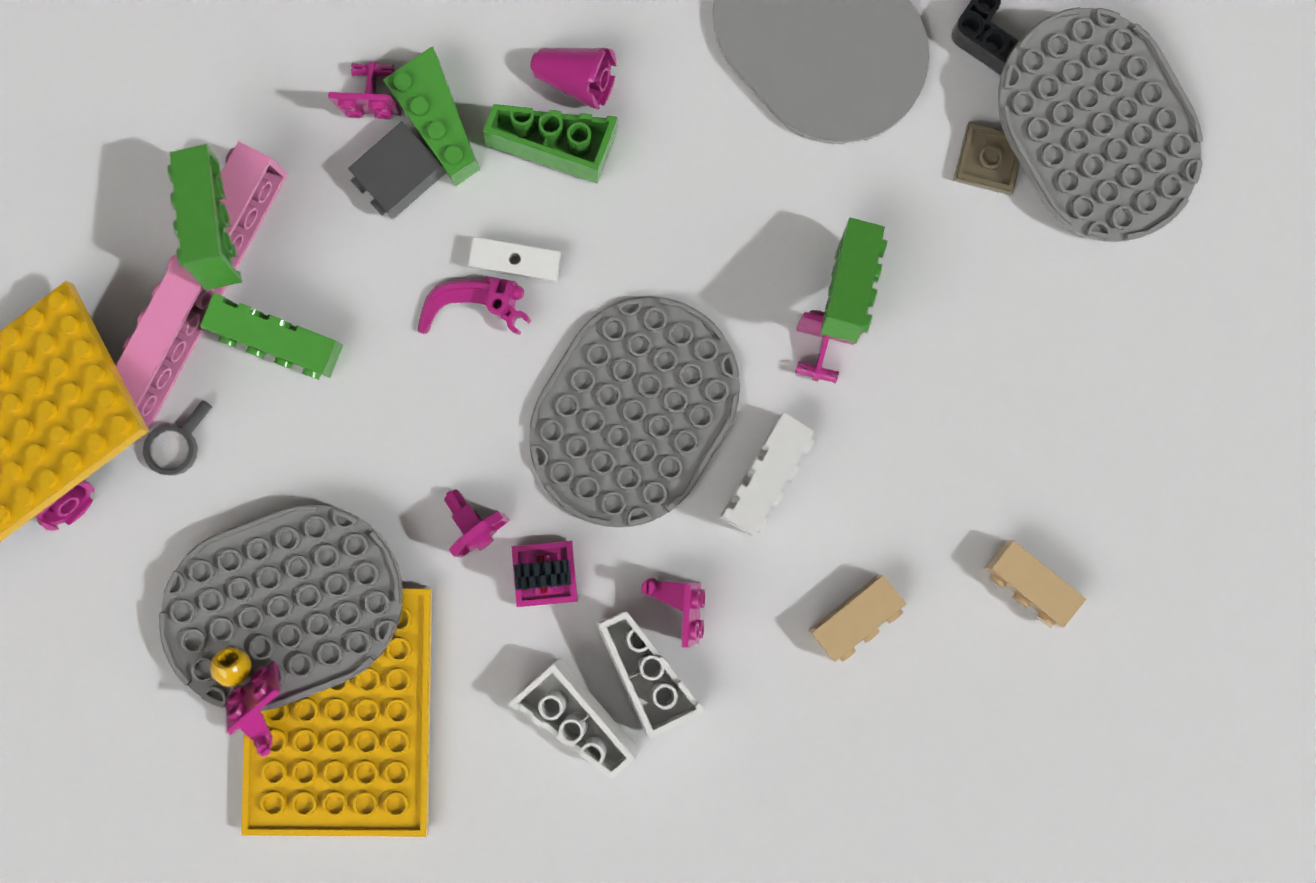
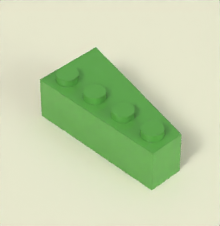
[383,46,480,186]
[483,104,618,184]
[167,144,243,290]
[820,217,887,343]
[200,293,343,380]

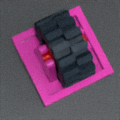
[511,541,578,607]

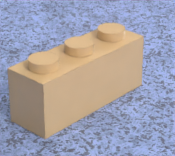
[984,540,1086,628]
[809,574,906,662]

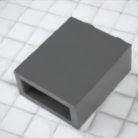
[348,121,446,219]

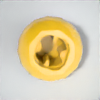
[210,647,251,687]

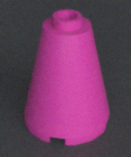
[530,48,616,109]
[35,479,95,531]

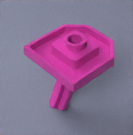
[444,489,510,558]

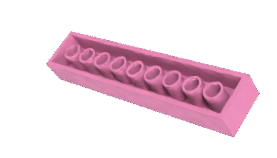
[115,141,288,435]

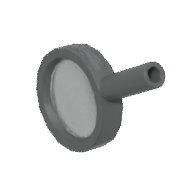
[143,400,212,476]

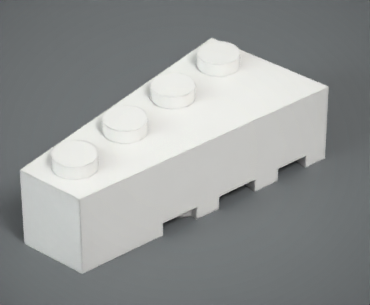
[720,412,816,536]
[595,611,706,739]
[508,658,640,779]

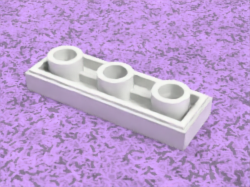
[468,237,562,283]

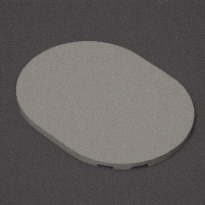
[713,0,929,144]
[998,7,1203,242]
[529,297,740,527]
[159,505,403,711]

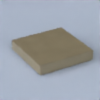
[953,122,1020,195]

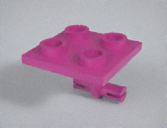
[328,61,402,120]
[795,310,863,384]
[641,578,706,648]
[226,661,280,757]

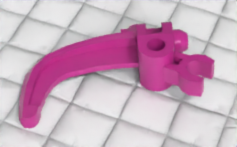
[418,276,531,335]

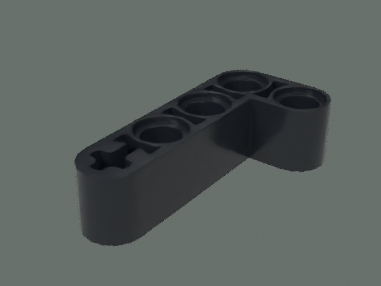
[951,0,1019,75]

